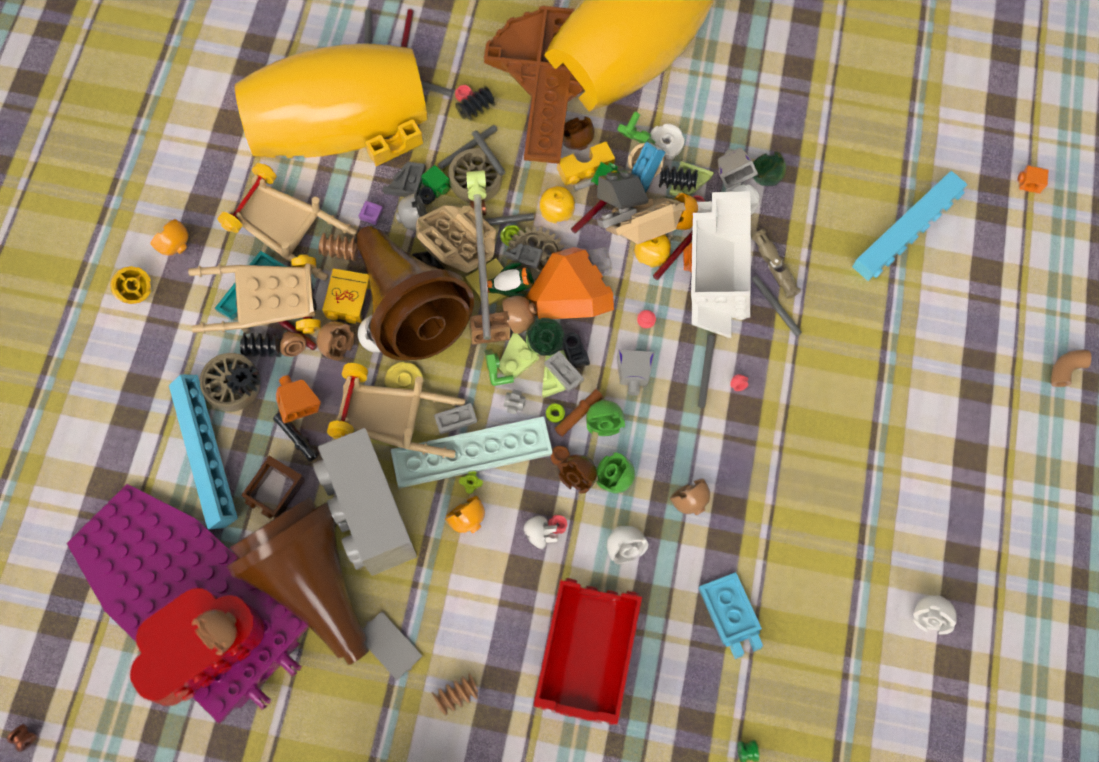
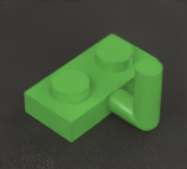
[617,112,655,144]
[484,349,514,386]

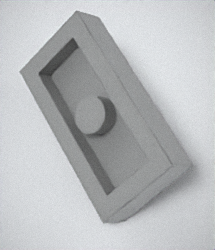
[597,207,637,229]
[544,351,584,392]
[434,403,477,434]

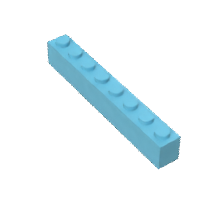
[852,171,968,281]
[169,374,238,530]

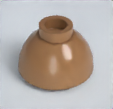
[280,331,306,357]

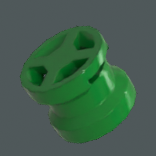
[737,740,759,762]

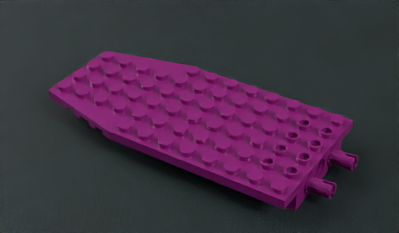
[66,484,309,724]

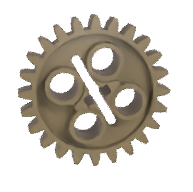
[506,226,564,281]

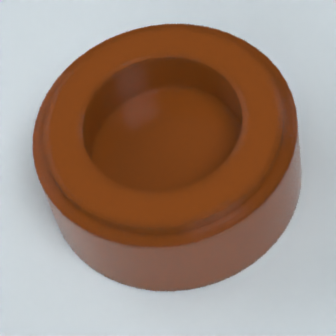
[550,446,570,466]

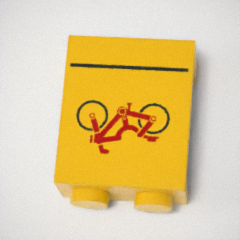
[322,268,370,324]

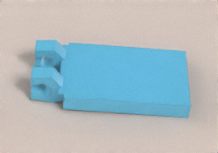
[698,572,763,659]

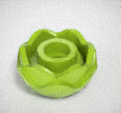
[500,225,521,247]

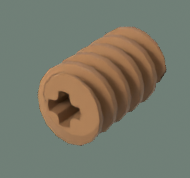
[318,233,359,261]
[432,673,478,715]

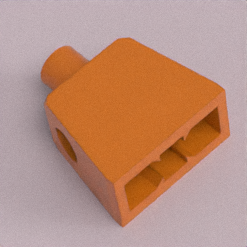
[276,375,321,424]

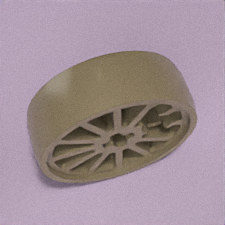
[448,149,503,203]
[200,353,261,412]

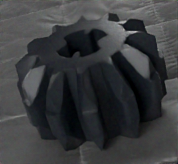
[226,363,261,397]

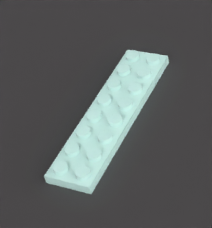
[391,416,553,488]

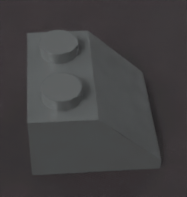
[597,170,649,209]

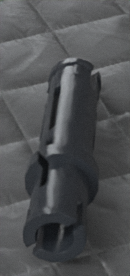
[273,412,319,462]

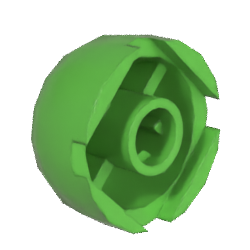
[586,400,625,437]
[596,453,636,494]

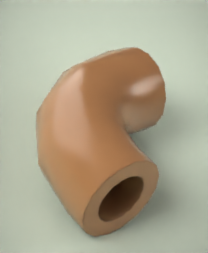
[1051,350,1091,387]

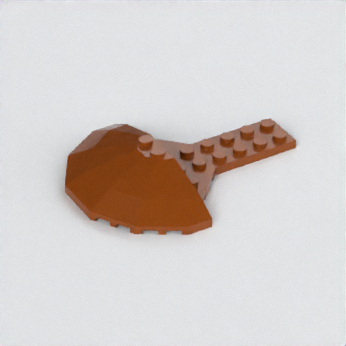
[484,6,585,164]

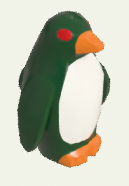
[487,262,534,297]

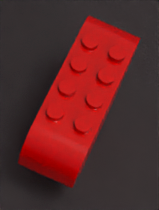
[129,588,264,706]

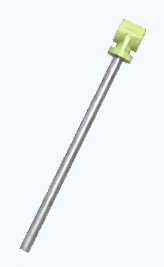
[466,171,491,340]

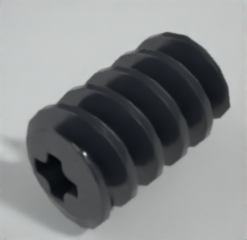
[455,86,495,121]
[659,165,698,192]
[240,333,282,357]

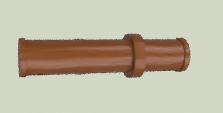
[554,389,603,437]

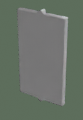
[363,612,422,680]

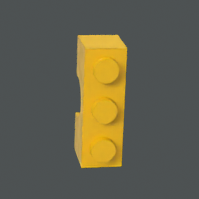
[365,119,423,167]
[557,142,615,186]

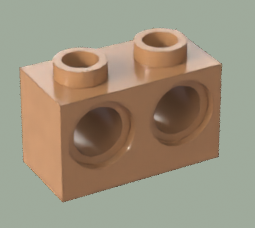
[469,312,510,345]

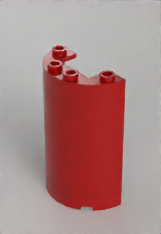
[533,578,642,725]

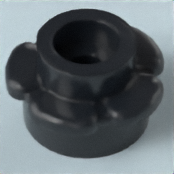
[418,187,436,204]

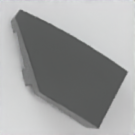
[503,243,543,269]

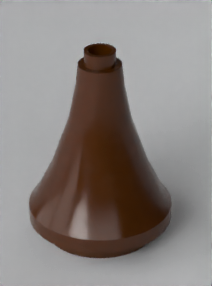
[357,226,474,361]
[226,497,369,665]

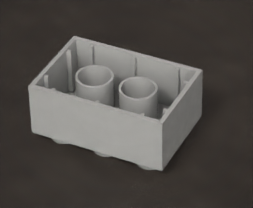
[313,428,417,576]

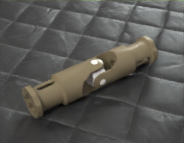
[751,229,801,299]

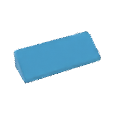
[631,142,666,193]

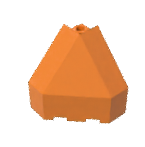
[526,247,614,320]

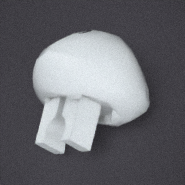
[524,515,559,549]

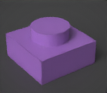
[359,201,383,225]

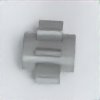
[503,389,526,414]

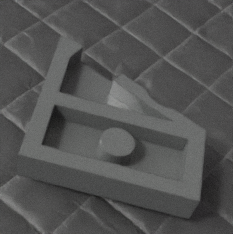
[383,162,426,197]

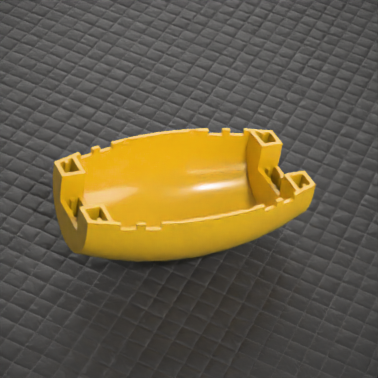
[544,0,714,112]
[235,43,428,158]

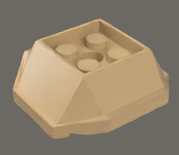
[606,196,686,244]
[416,206,496,273]

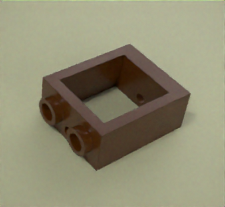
[241,455,305,519]

